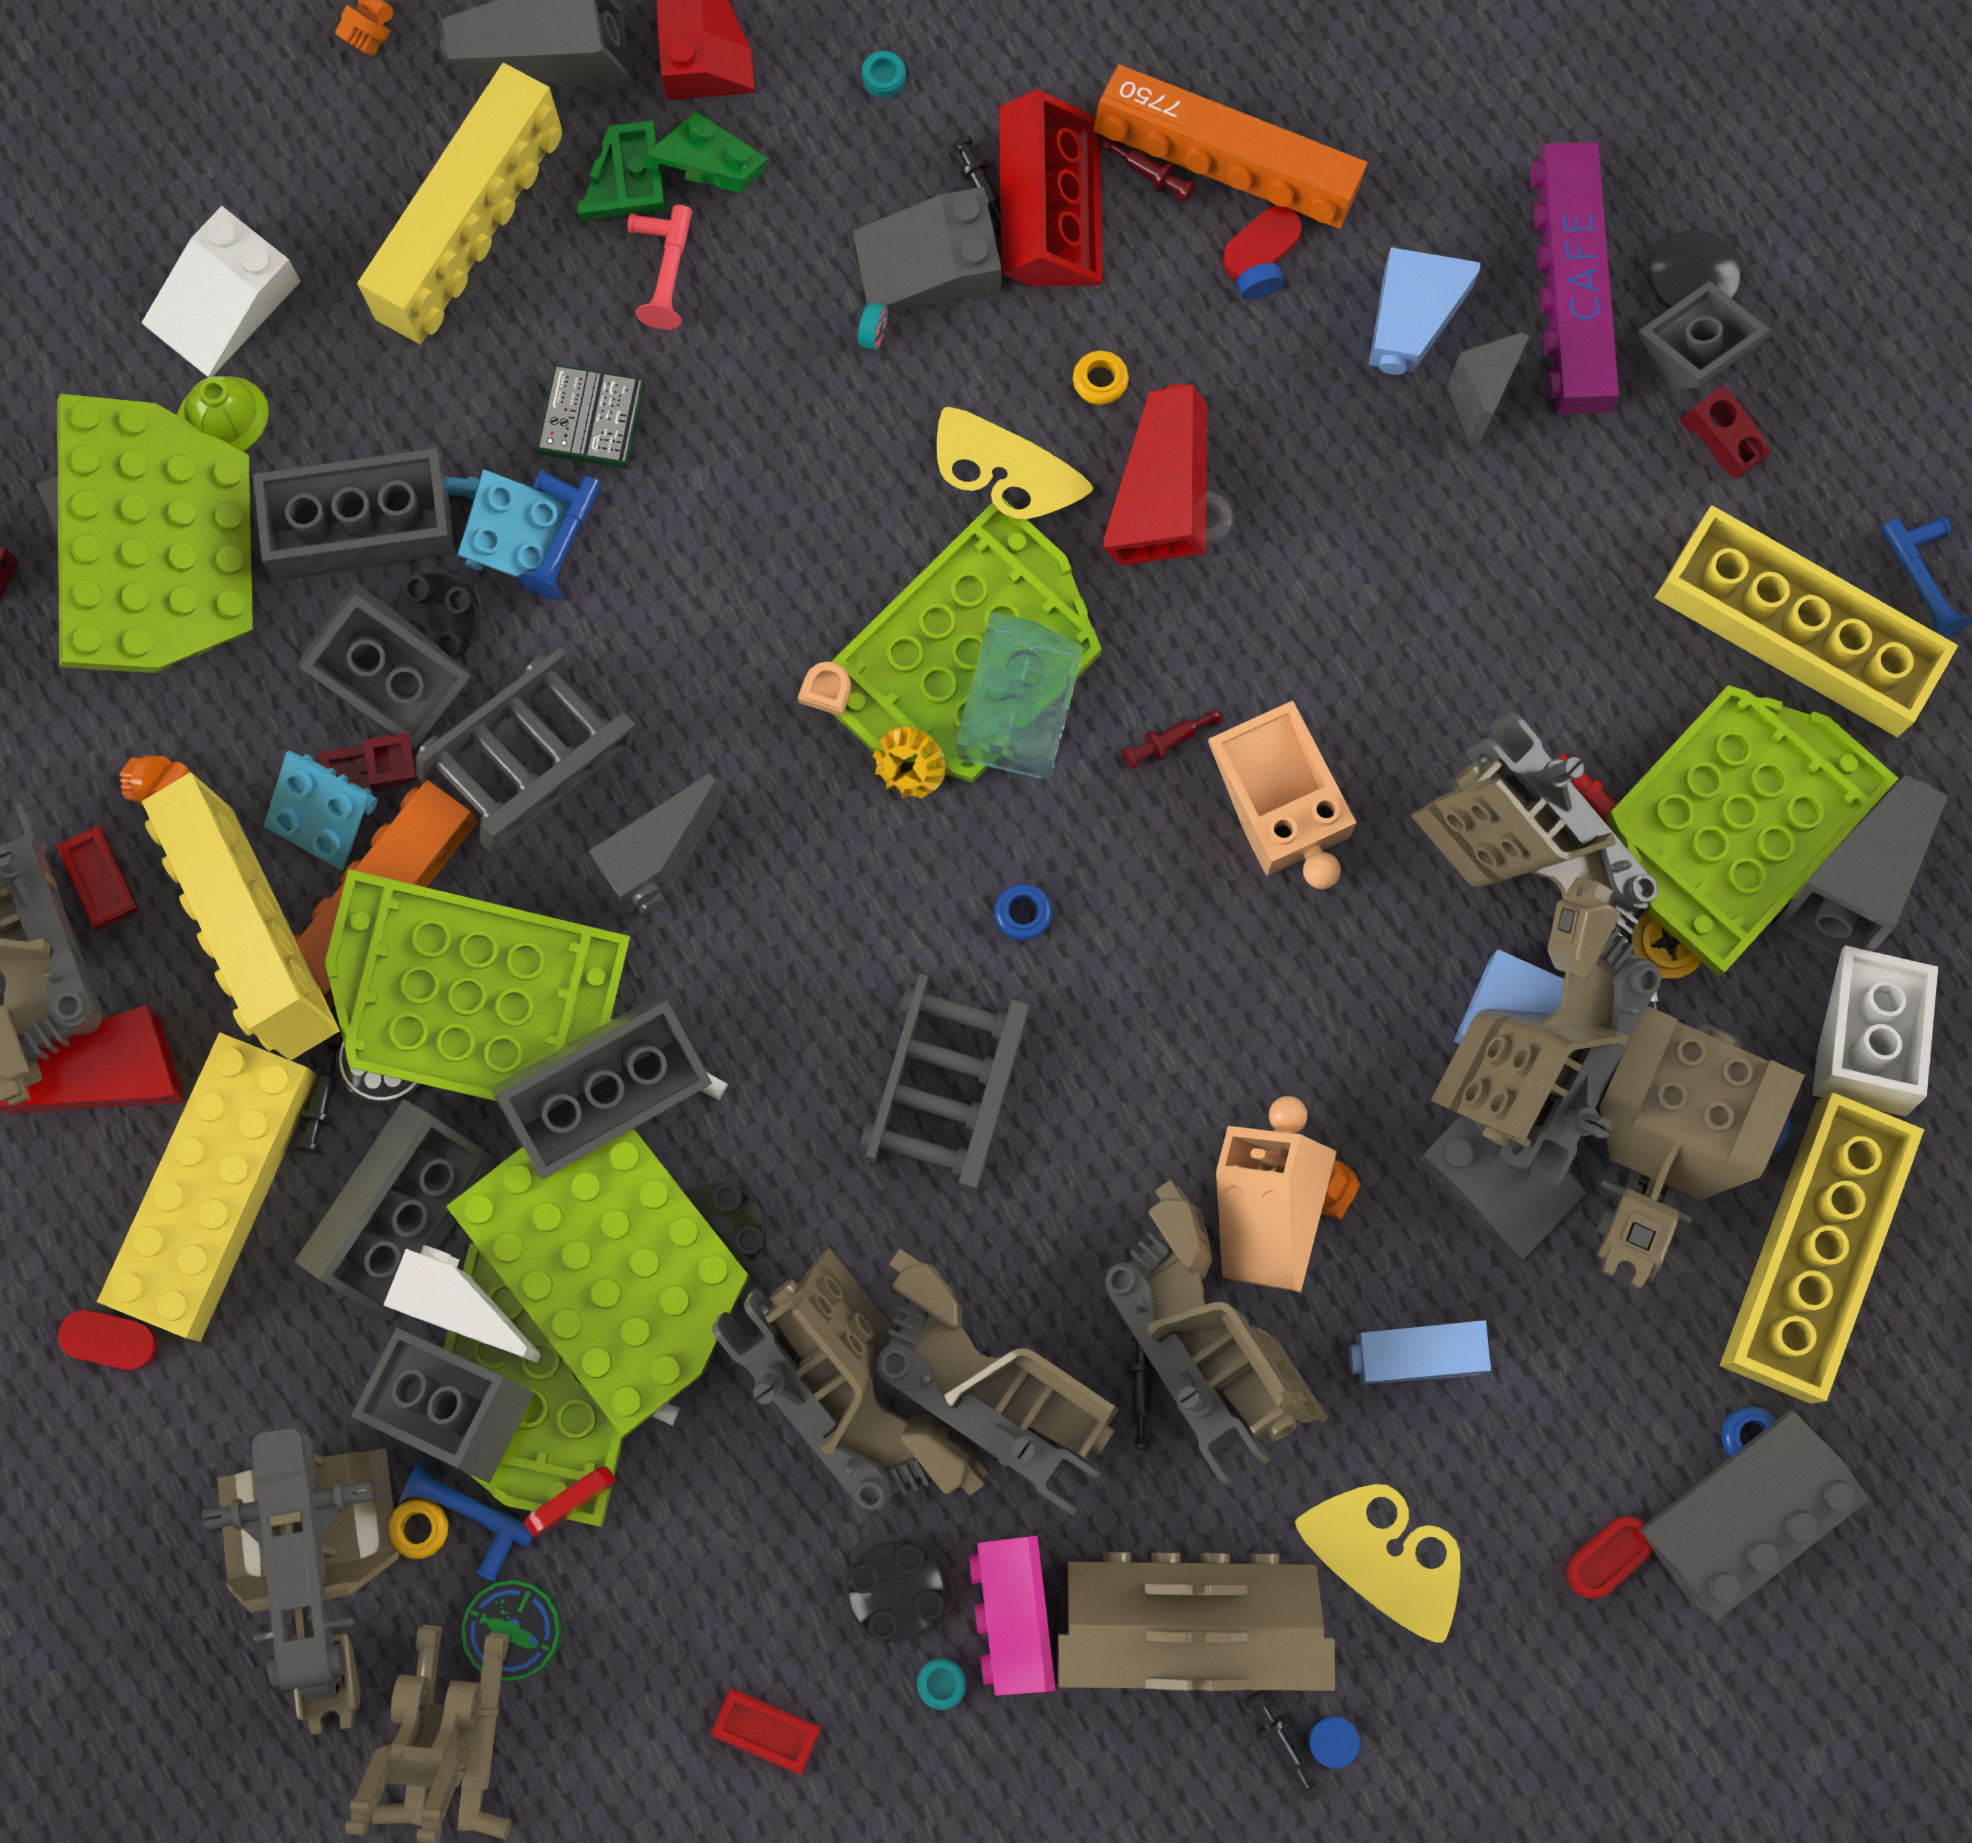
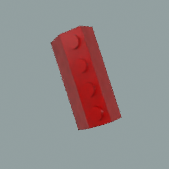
[999,89,1103,286]

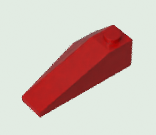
[657,0,755,100]

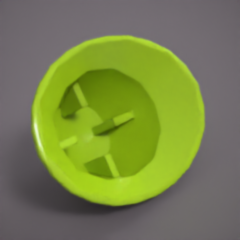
[177,376,269,452]

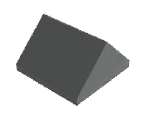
[1639,281,1771,391]
[1447,332,1529,448]

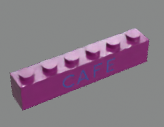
[1530,142,1619,414]

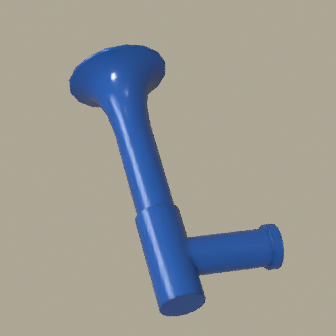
[518,469,602,600]
[1881,516,1972,638]
[399,1456,533,1582]

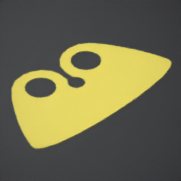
[937,407,1094,519]
[1295,1484,1460,1643]

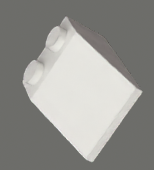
[142,206,301,378]
[1813,945,1938,1117]
[384,1245,541,1363]

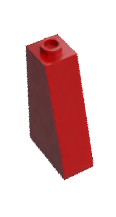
[1104,384,1207,566]
[0,1004,186,1114]

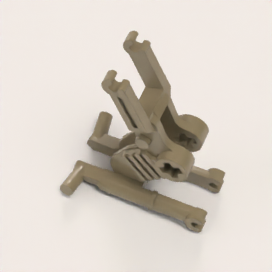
[345,1624,511,1843]

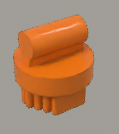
[335,0,393,56]
[120,755,189,807]
[1321,1160,1361,1220]

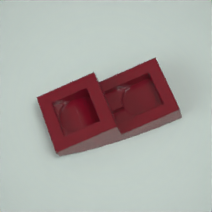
[318,733,417,793]

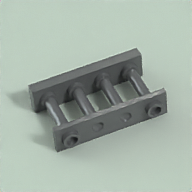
[416,647,636,855]
[860,973,1030,1193]

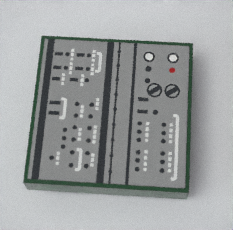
[537,364,646,469]

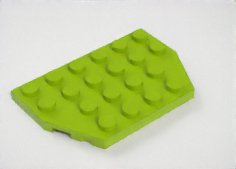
[57,394,253,673]
[831,497,1101,783]
[1606,685,1899,977]
[325,869,630,1101]
[446,1128,749,1437]
[443,1243,624,1527]

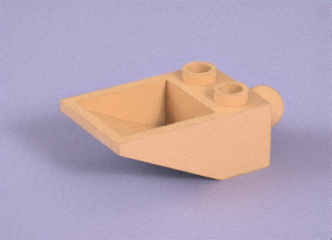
[1208,701,1357,889]
[1216,1096,1337,1292]

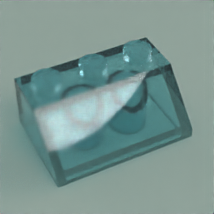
[955,612,1084,780]

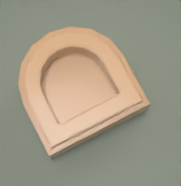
[798,662,851,717]

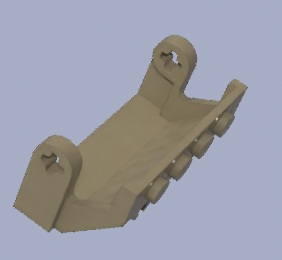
[1056,1552,1335,1691]

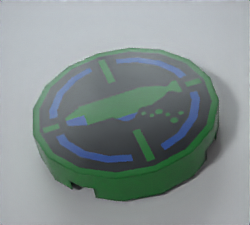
[461,1580,562,1681]

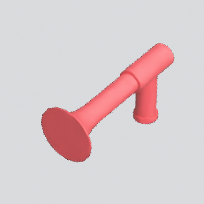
[628,205,692,330]

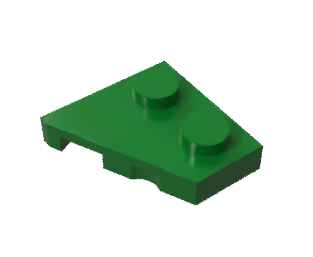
[644,112,768,193]
[577,120,666,221]

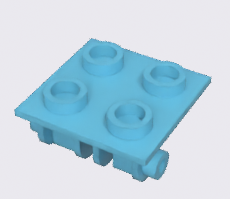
[457,469,569,578]
[263,750,378,871]

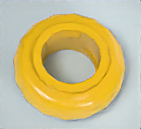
[1073,350,1129,405]
[388,1498,449,1559]

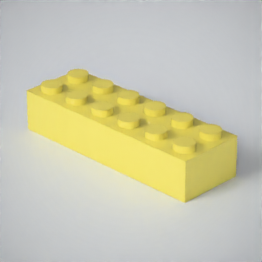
[357,63,562,345]
[1654,505,1959,738]
[141,772,340,1061]
[97,1032,319,1342]
[1719,1092,1924,1404]

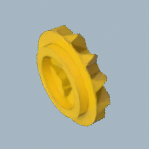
[872,727,946,799]
[1631,912,1701,979]

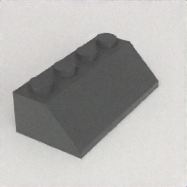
[253,448,457,579]
[490,995,713,1180]
[294,1099,498,1322]
[1639,1410,1870,1621]

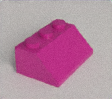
[969,1536,1056,1696]

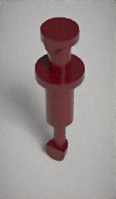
[1100,139,1196,203]
[1121,710,1222,770]

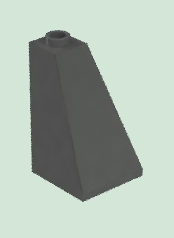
[440,0,637,89]
[1773,775,1948,959]

